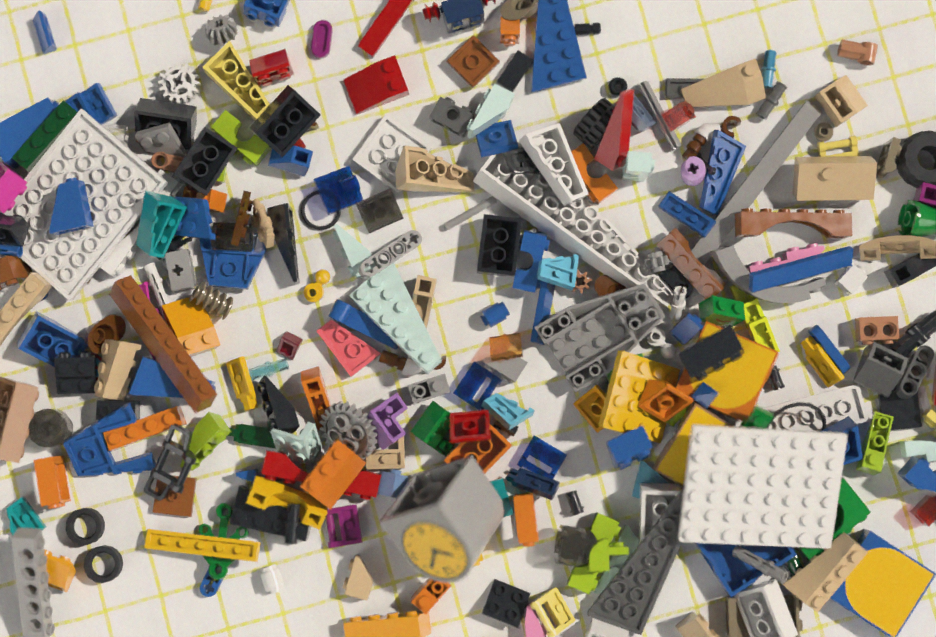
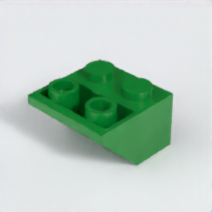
[410,401,456,457]

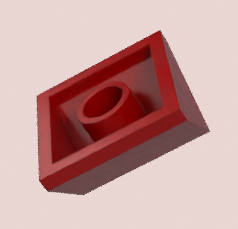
[450,410,491,443]

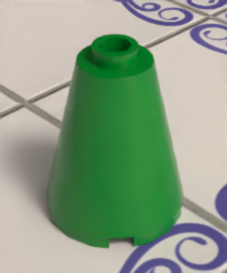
[898,200,936,237]

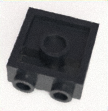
[54,351,97,394]

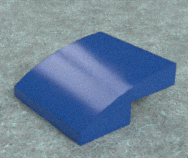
[65,83,118,125]

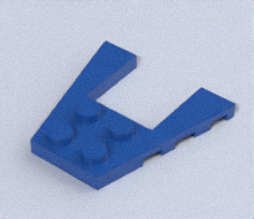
[63,402,156,476]

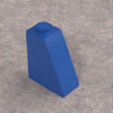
[49,178,94,235]

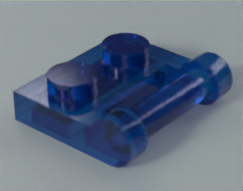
[453,361,503,410]
[517,435,567,479]

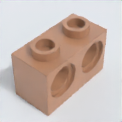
[855,316,899,345]

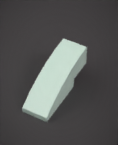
[899,440,936,462]

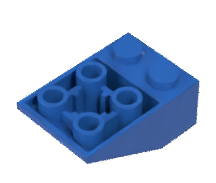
[606,425,653,470]

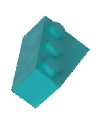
[136,191,187,258]

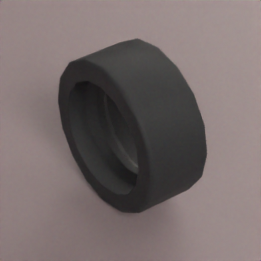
[65,508,105,545]
[83,545,123,583]

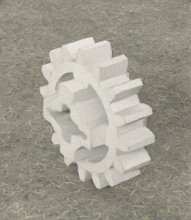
[158,62,201,104]

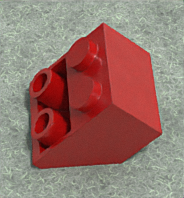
[249,49,294,87]

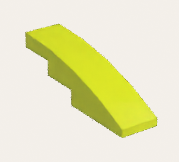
[729,285,780,352]

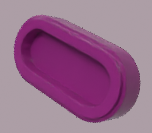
[311,20,333,59]

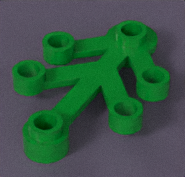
[199,503,249,580]

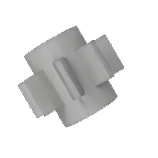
[644,251,669,273]

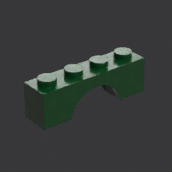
[12,100,78,172]

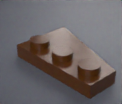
[231,191,252,246]

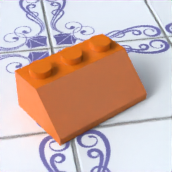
[300,439,366,510]

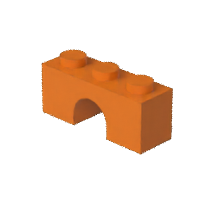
[572,143,618,205]

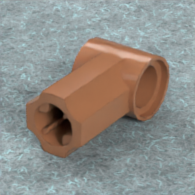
[837,39,878,65]
[151,152,184,172]

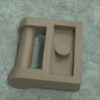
[876,137,902,178]

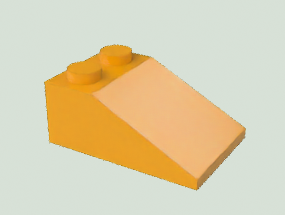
[161,297,221,357]

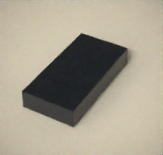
[497,50,534,92]

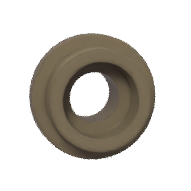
[814,122,833,142]

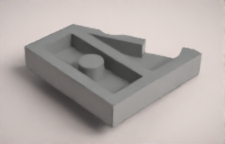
[135,123,186,157]

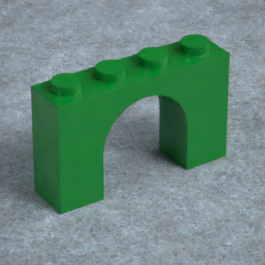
[797,476,871,562]

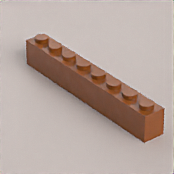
[109,275,218,413]

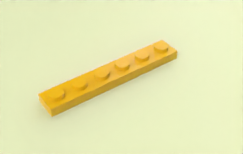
[144,529,260,562]

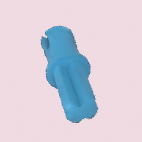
[761,50,776,89]

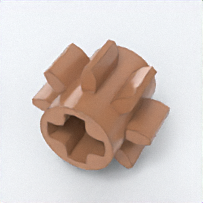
[572,270,592,294]

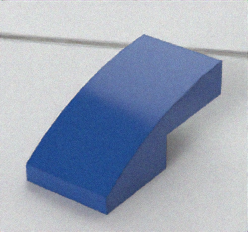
[236,469,279,482]

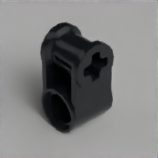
[658,263,692,299]

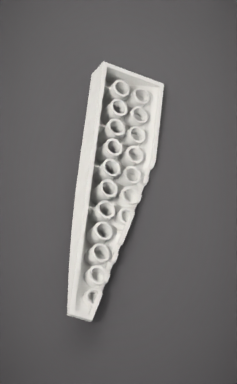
[473,140,674,308]

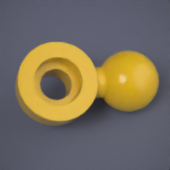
[304,269,330,302]

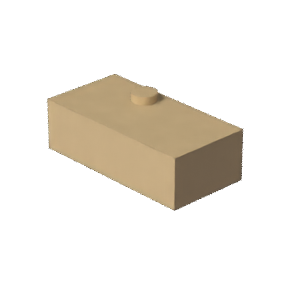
[792,156,877,201]

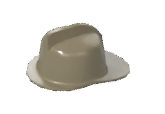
[500,0,538,20]

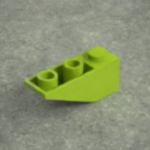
[856,411,893,475]
[180,412,231,471]

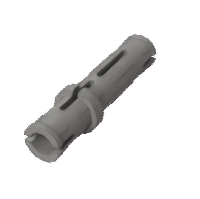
[732,545,789,583]

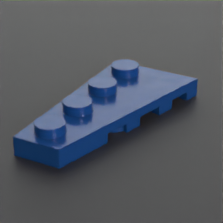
[699,130,746,216]

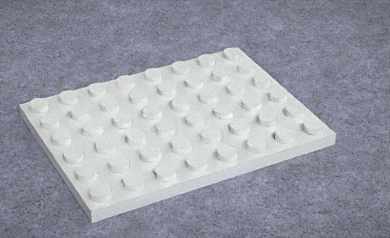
[0,109,168,301]
[678,424,847,548]

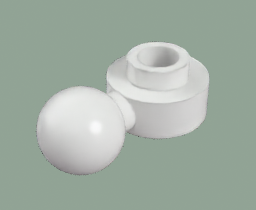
[646,327,676,359]

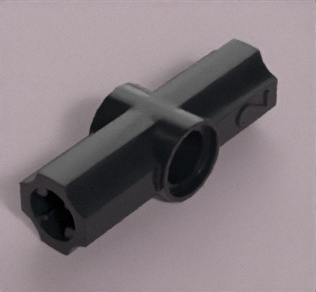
[890,310,936,356]

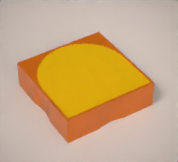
[676,321,779,423]

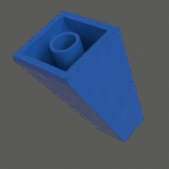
[0,97,59,169]
[129,357,216,398]

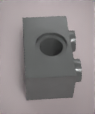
[429,97,474,138]

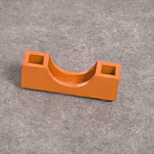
[103,406,187,451]

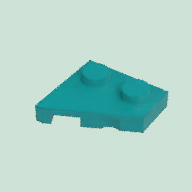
[6,496,46,535]

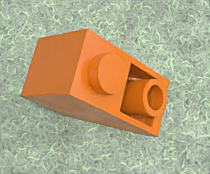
[500,16,520,46]
[182,187,227,213]
[411,578,452,614]

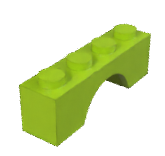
[567,512,621,594]

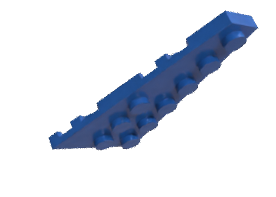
[532,0,587,93]

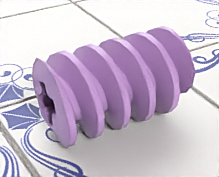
[681,156,705,186]

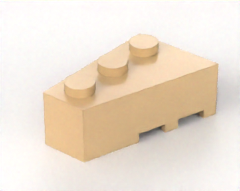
[94,339,142,401]

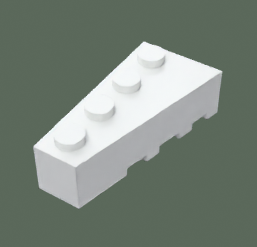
[519,123,588,206]

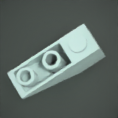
[466,84,515,139]
[333,224,376,280]

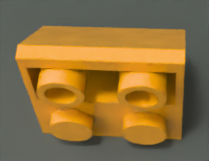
[44,549,76,593]

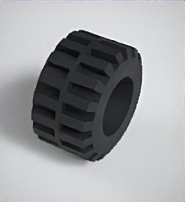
[573,98,615,149]

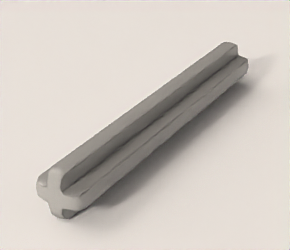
[638,81,681,150]

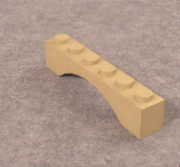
[0,272,53,346]

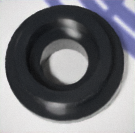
[608,77,627,96]

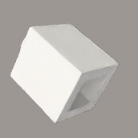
[834,265,868,296]

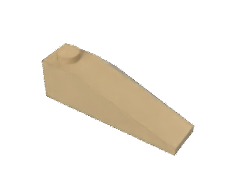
[681,59,766,108]

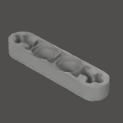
[358,230,422,279]

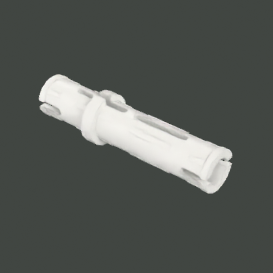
[143,263,170,320]

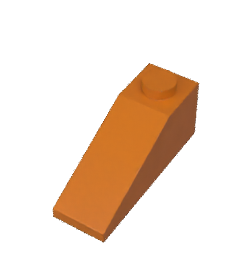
[300,366,331,431]

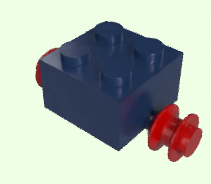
[422,0,496,34]

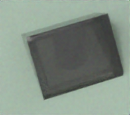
[355,188,404,233]

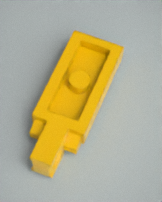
[800,335,845,388]
[226,356,258,411]

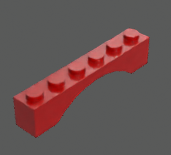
[261,450,381,500]

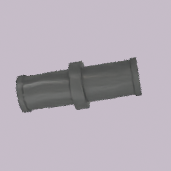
[756,81,787,120]

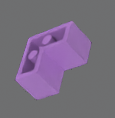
[366,393,408,450]

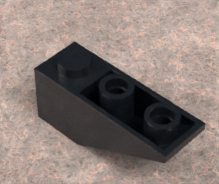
[884,253,936,288]
[257,376,300,434]

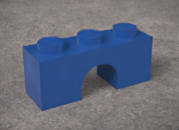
[512,230,550,293]

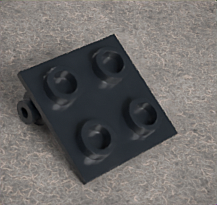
[482,579,530,628]

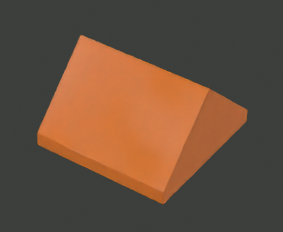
[638,379,694,422]

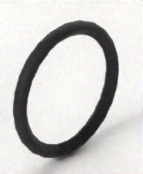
[301,190,341,230]

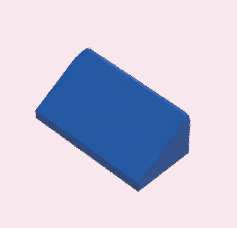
[33,10,57,54]

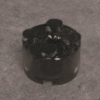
[28,409,73,448]
[554,525,590,567]

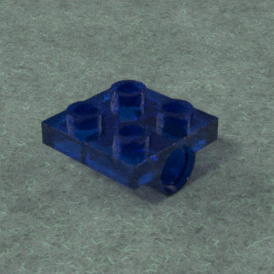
[313,166,364,215]

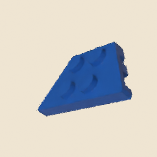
[174,196,216,240]

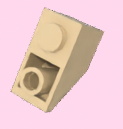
[343,555,374,600]

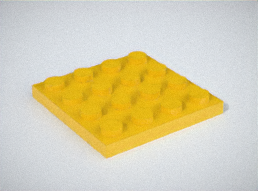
[598,350,680,444]

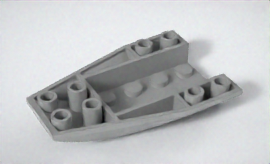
[534,283,665,393]

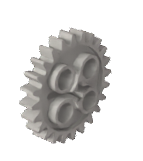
[320,401,378,460]

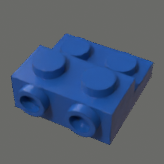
[243,0,290,27]

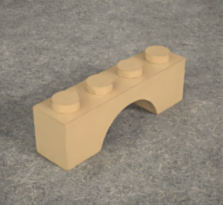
[401,275,437,352]

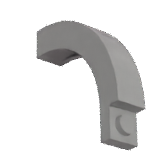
[711,245,826,303]

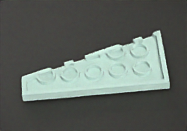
[349,263,442,374]

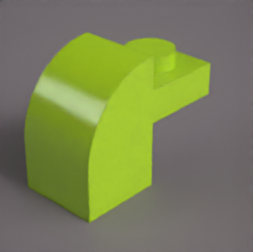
[588,538,629,571]

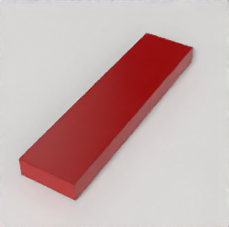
[358,0,414,58]

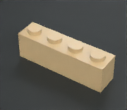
[782,533,868,612]

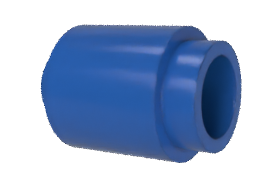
[480,301,510,328]

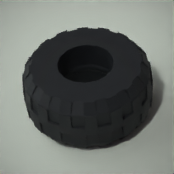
[895,130,936,188]

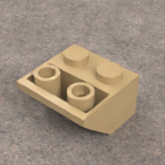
[815,75,868,127]
[675,612,719,637]

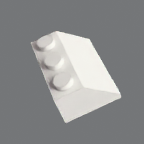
[734,579,798,637]

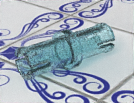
[249,357,289,380]

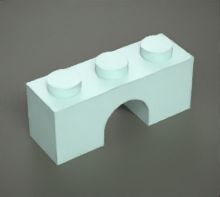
[621,151,655,182]

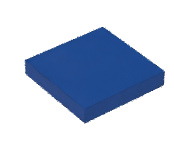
[476,120,519,158]

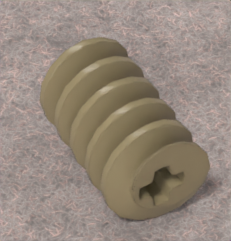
[189,282,233,320]

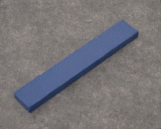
[749,246,853,293]

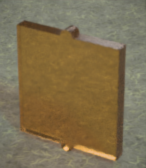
[489,333,523,362]

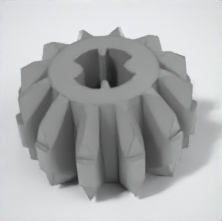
[204,14,238,46]

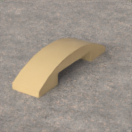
[859,235,936,261]

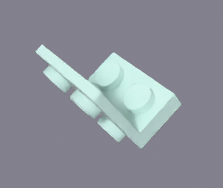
[271,422,322,465]

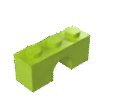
[211,110,271,166]

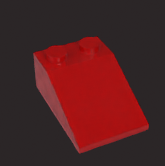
[343,55,409,115]

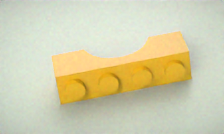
[246,475,328,530]

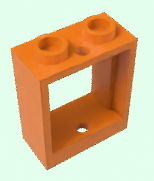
[34,456,71,509]
[512,493,539,547]

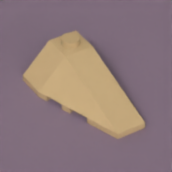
[395,146,474,192]

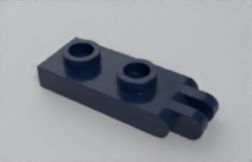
[506,468,560,500]

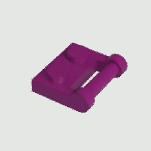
[325,504,363,548]

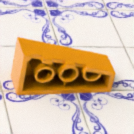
[343,610,431,637]

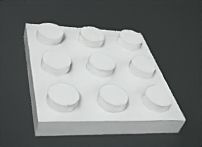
[352,114,432,194]

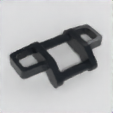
[143,424,197,501]

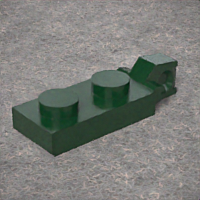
[227,424,276,449]

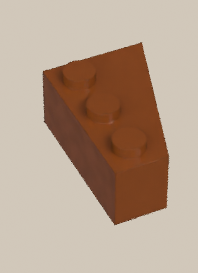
[0,256,33,291]

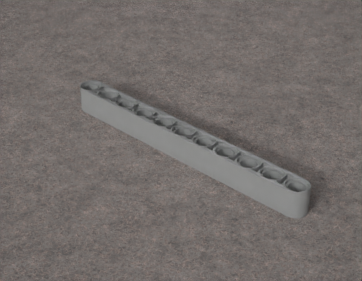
[691,100,822,265]

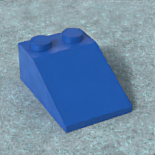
[16,311,88,367]

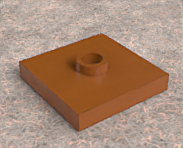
[446,35,500,89]
[153,475,197,517]

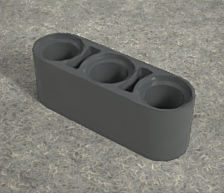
[896,345,934,399]

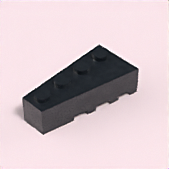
[230,485,311,541]

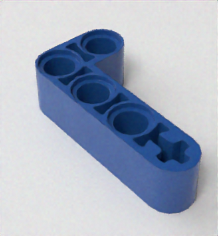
[328,299,399,350]

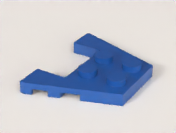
[199,229,267,290]

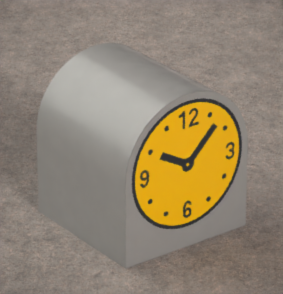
[380,456,504,583]

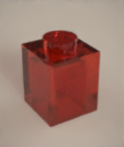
[662,101,696,131]
[910,495,936,526]

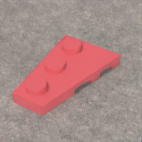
[317,319,381,377]

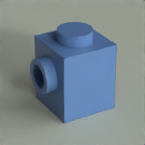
[377,469,408,498]

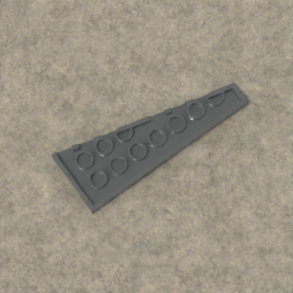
[587,488,684,635]

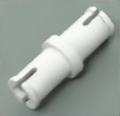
[669,286,687,321]

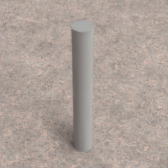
[444,196,497,230]

